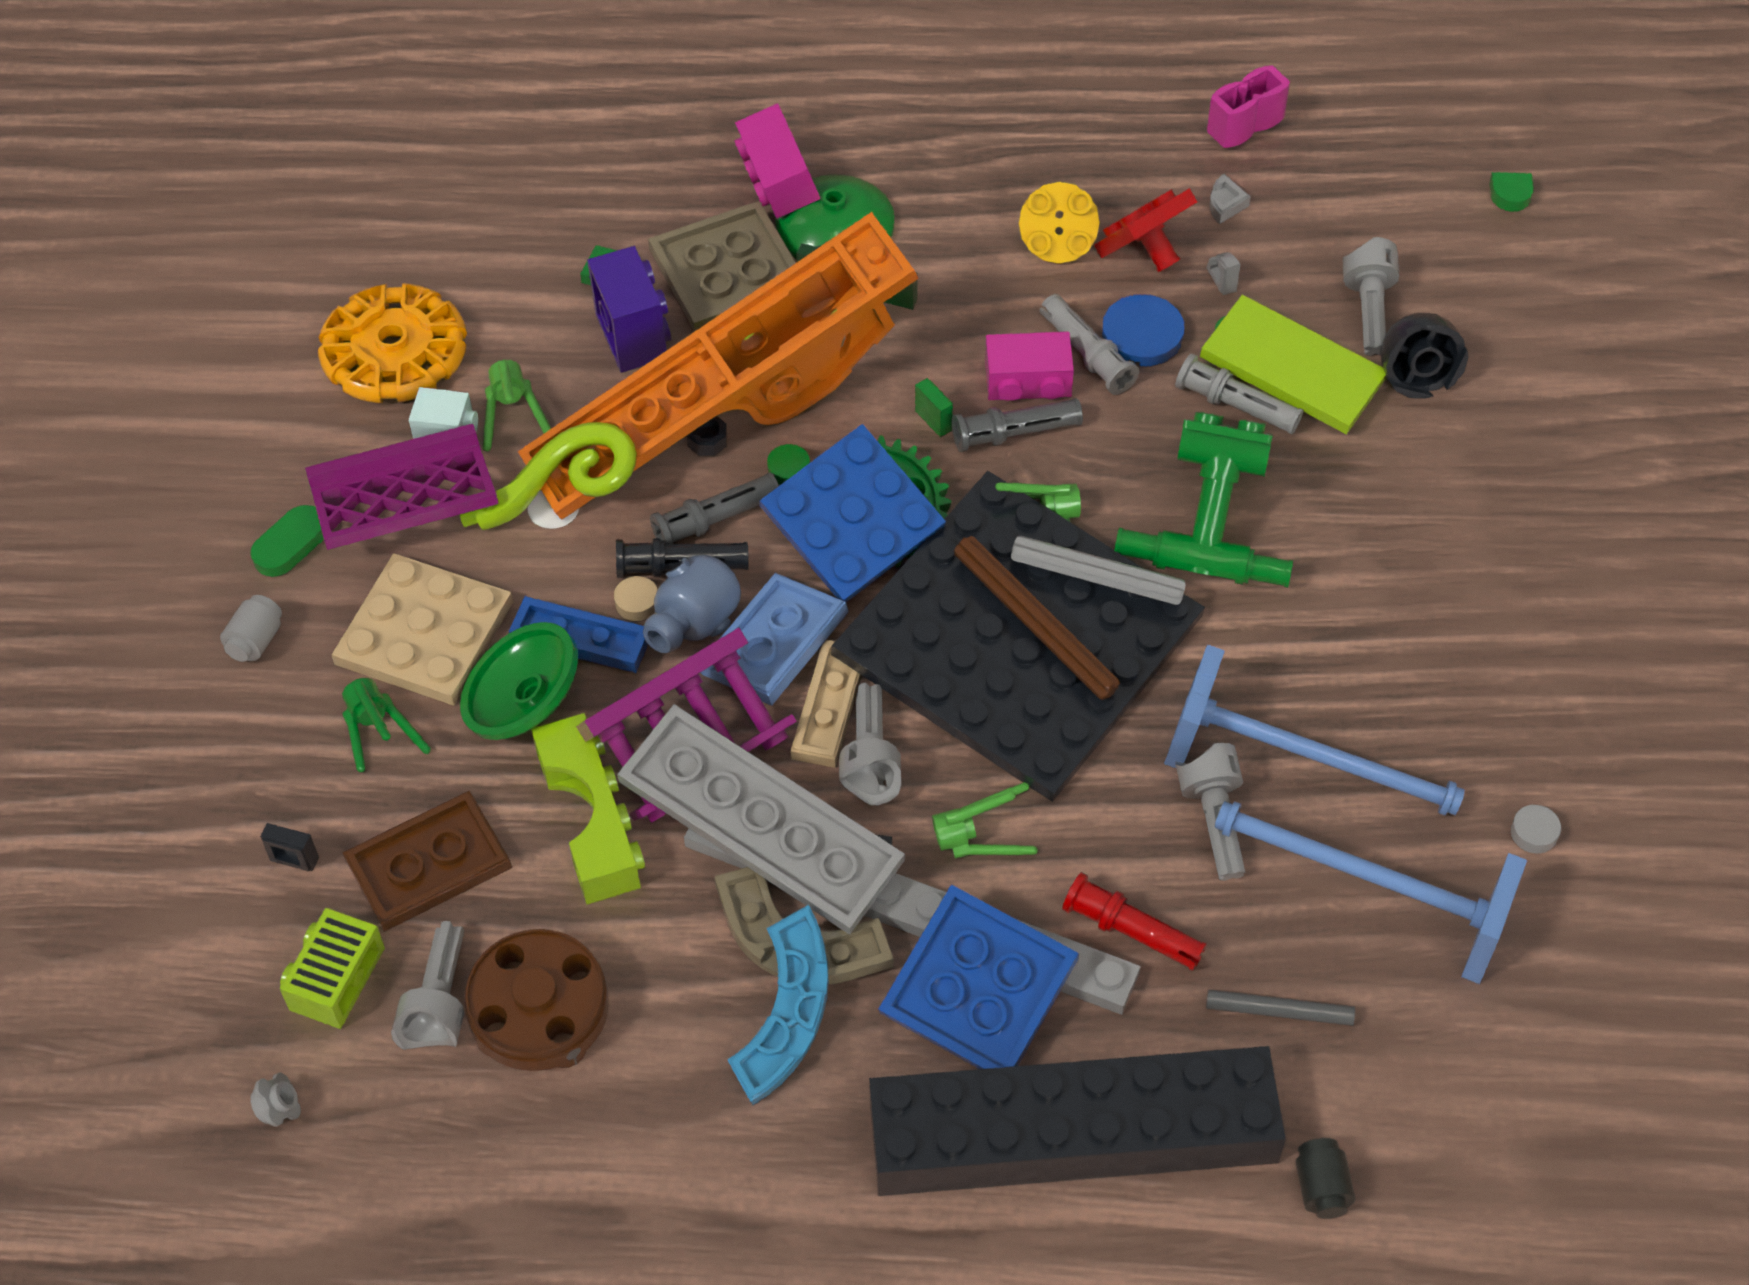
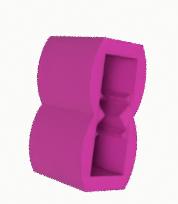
[1207,65,1290,148]

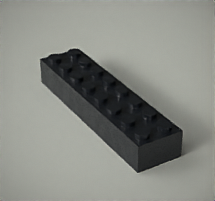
[869,1046,1286,1196]

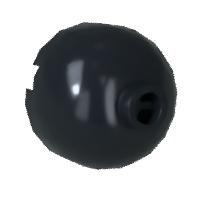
[1380,312,1469,399]

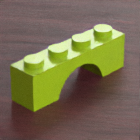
[531,713,645,905]

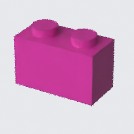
[985,331,1074,401]

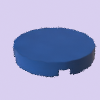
[1102,294,1184,366]

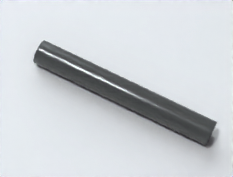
[1206,989,1355,1026]

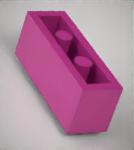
[734,103,821,218]

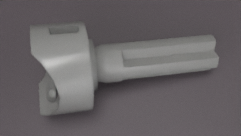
[1342,237,1400,356]
[839,682,901,806]
[1175,743,1245,881]
[391,921,464,1050]

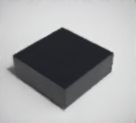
[260,823,319,871]

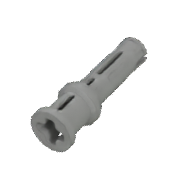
[1040,294,1139,395]
[1175,353,1304,435]

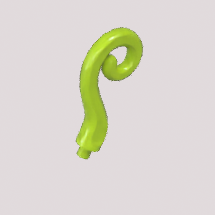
[460,422,637,531]

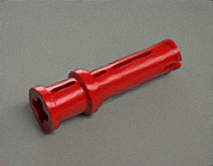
[1062,872,1207,971]

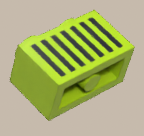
[280,908,385,1029]

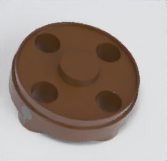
[465,929,609,1071]

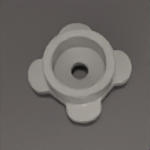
[251,1072,301,1126]

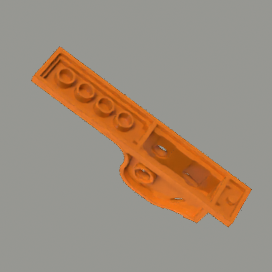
[517,212,919,520]

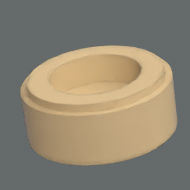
[614,576,658,621]

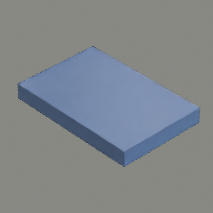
[700,573,849,706]

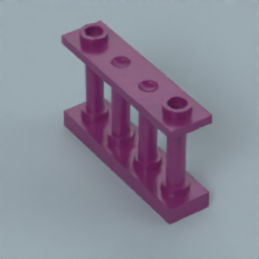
[576,628,797,822]

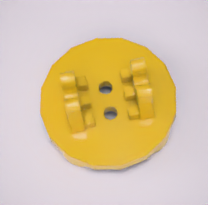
[1018,182,1100,264]

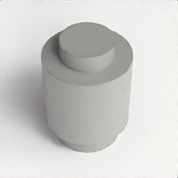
[220,595,282,662]

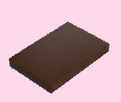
[342,790,512,932]

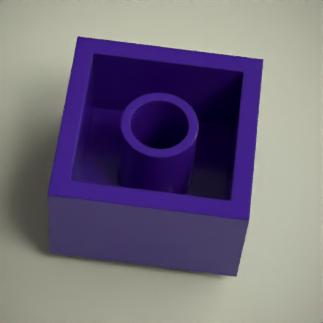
[587,246,671,373]

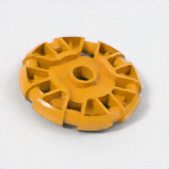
[318,283,467,404]

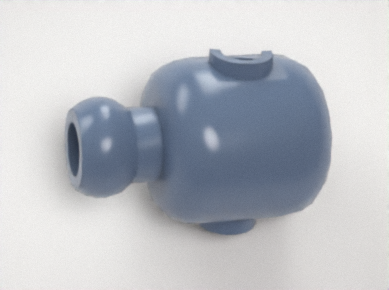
[643,555,741,653]

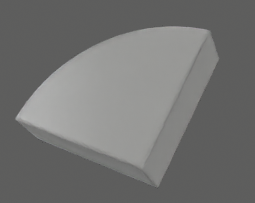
[1210,174,1251,224]
[1206,252,1241,295]

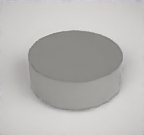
[1511,805,1561,854]

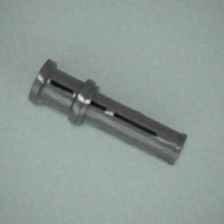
[952,398,1083,452]
[650,472,779,544]

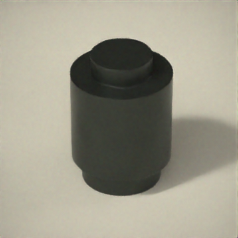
[1295,1138,1356,1219]

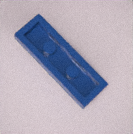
[509,596,648,673]

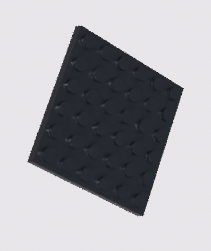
[831,470,1205,802]

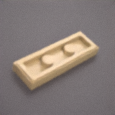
[791,640,862,768]

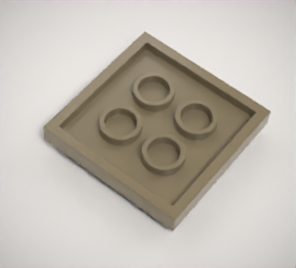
[648,201,796,332]

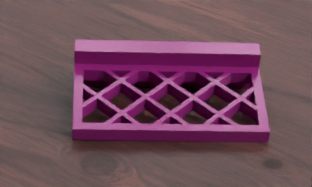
[305,423,499,550]

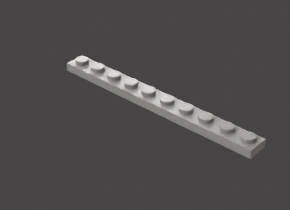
[684,829,1141,1015]

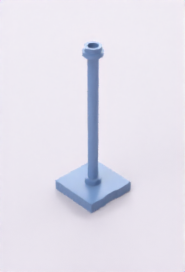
[1164,644,1465,816]
[1214,801,1527,984]

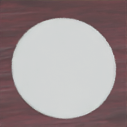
[528,491,579,529]

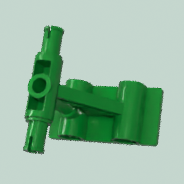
[1114,412,1293,588]

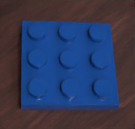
[760,423,946,602]
[878,884,1079,1069]

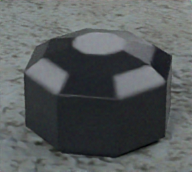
[687,416,727,456]

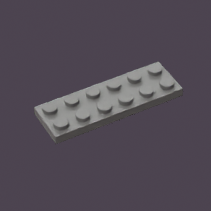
[617,704,905,935]

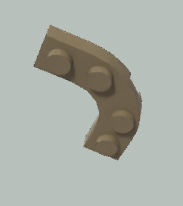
[714,867,894,984]

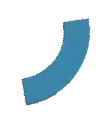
[727,905,829,1105]

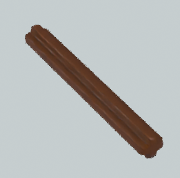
[954,536,1120,700]

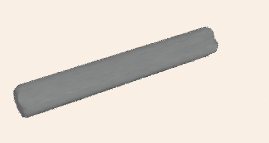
[1011,536,1186,605]

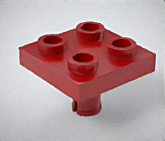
[1094,188,1197,273]

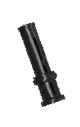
[616,538,749,578]

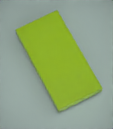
[1200,294,1386,435]

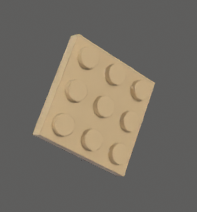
[332,553,513,706]

